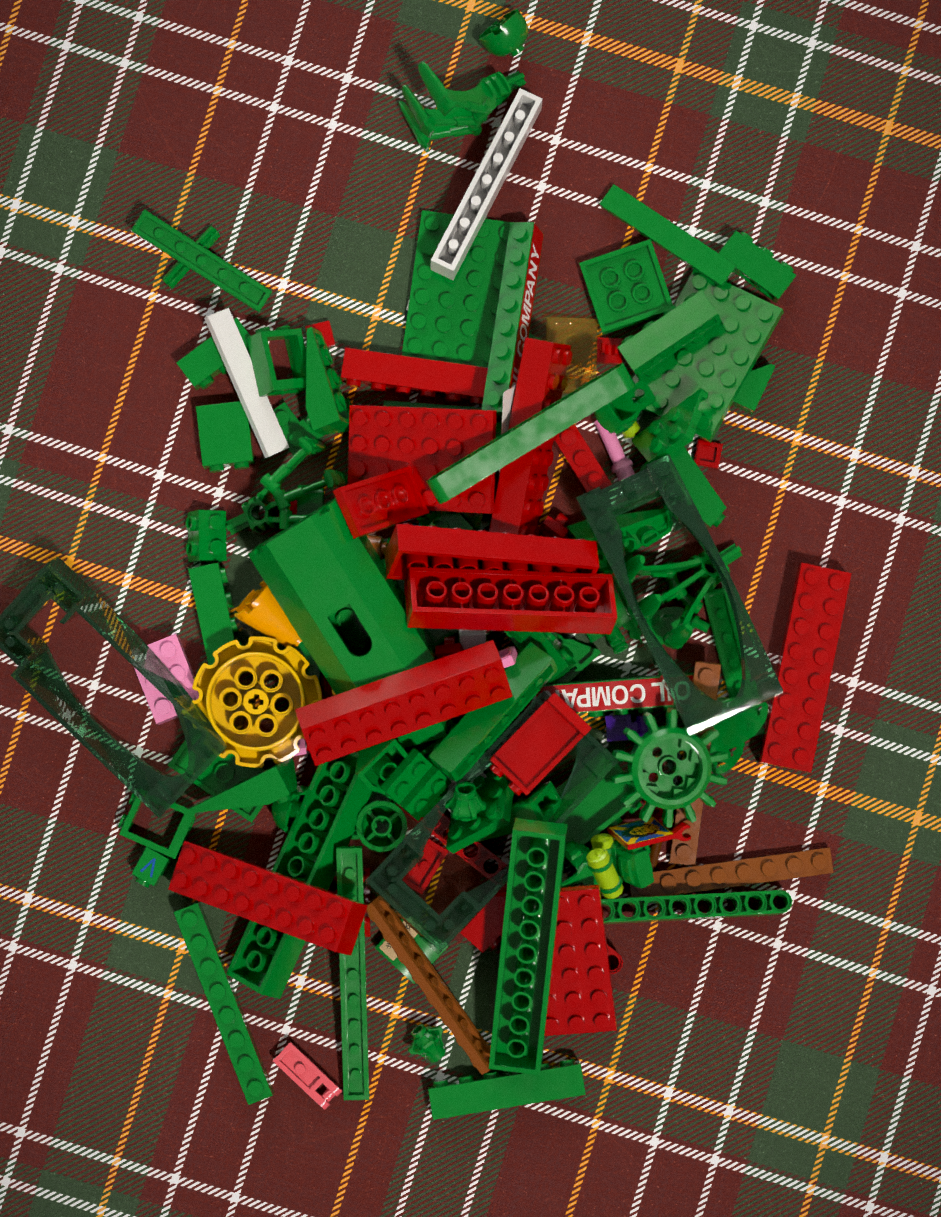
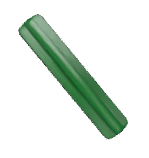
[162,226,220,288]

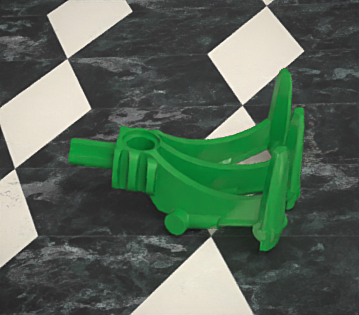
[399,61,526,153]
[226,436,348,535]
[620,543,742,649]

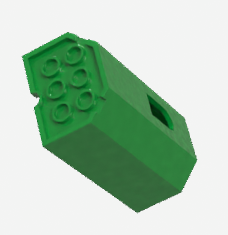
[248,498,436,695]

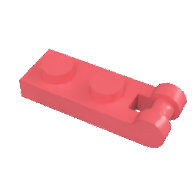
[273,1042,343,1110]

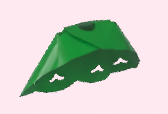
[710,697,768,774]

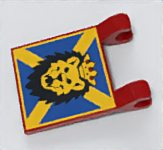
[607,810,691,850]

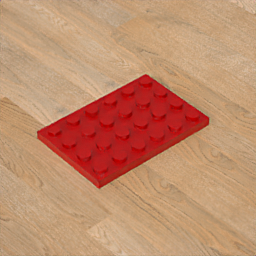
[348,405,497,514]
[496,885,617,1036]

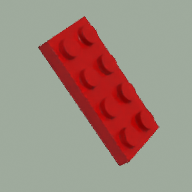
[333,466,429,539]

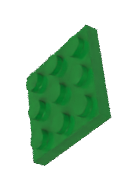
[579,239,674,335]
[446,770,514,853]

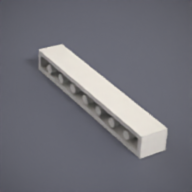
[431,88,543,280]

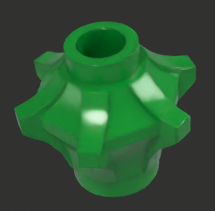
[445,782,486,822]
[408,1024,446,1063]

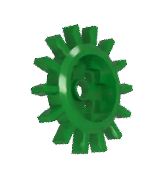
[611,708,728,827]

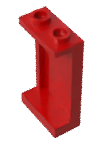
[488,692,592,797]

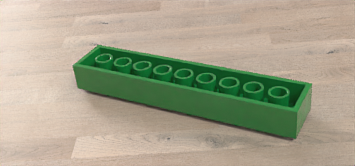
[226,751,372,999]
[489,818,568,1075]

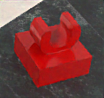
[596,337,623,365]
[539,513,569,538]
[435,636,464,659]

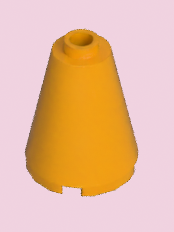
[234,581,302,647]

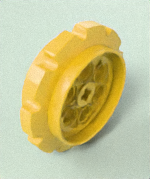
[191,636,322,768]

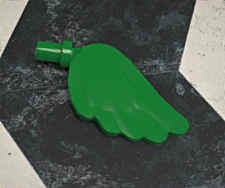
[622,606,711,648]

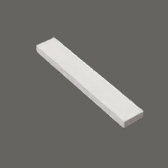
[204,308,289,458]

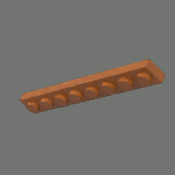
[669,661,721,866]
[629,847,834,898]
[366,893,491,1075]

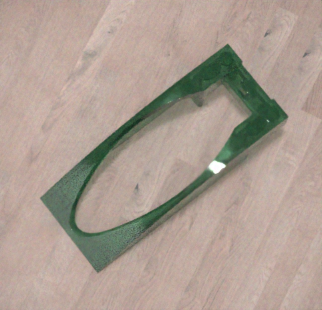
[576,454,783,736]
[0,557,227,818]
[363,690,619,954]

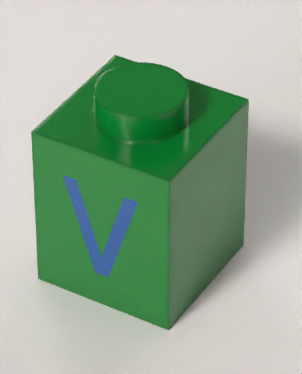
[132,847,171,888]

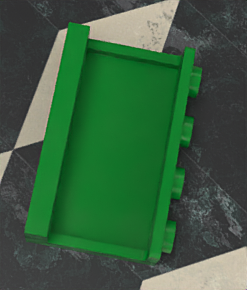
[554,749,643,845]

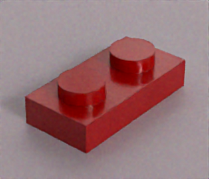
[401,838,448,894]

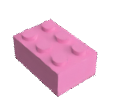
[129,634,199,725]

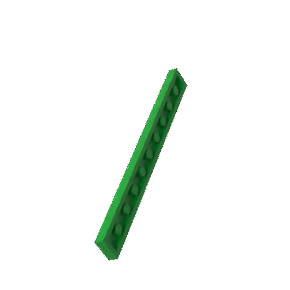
[336,846,370,1101]

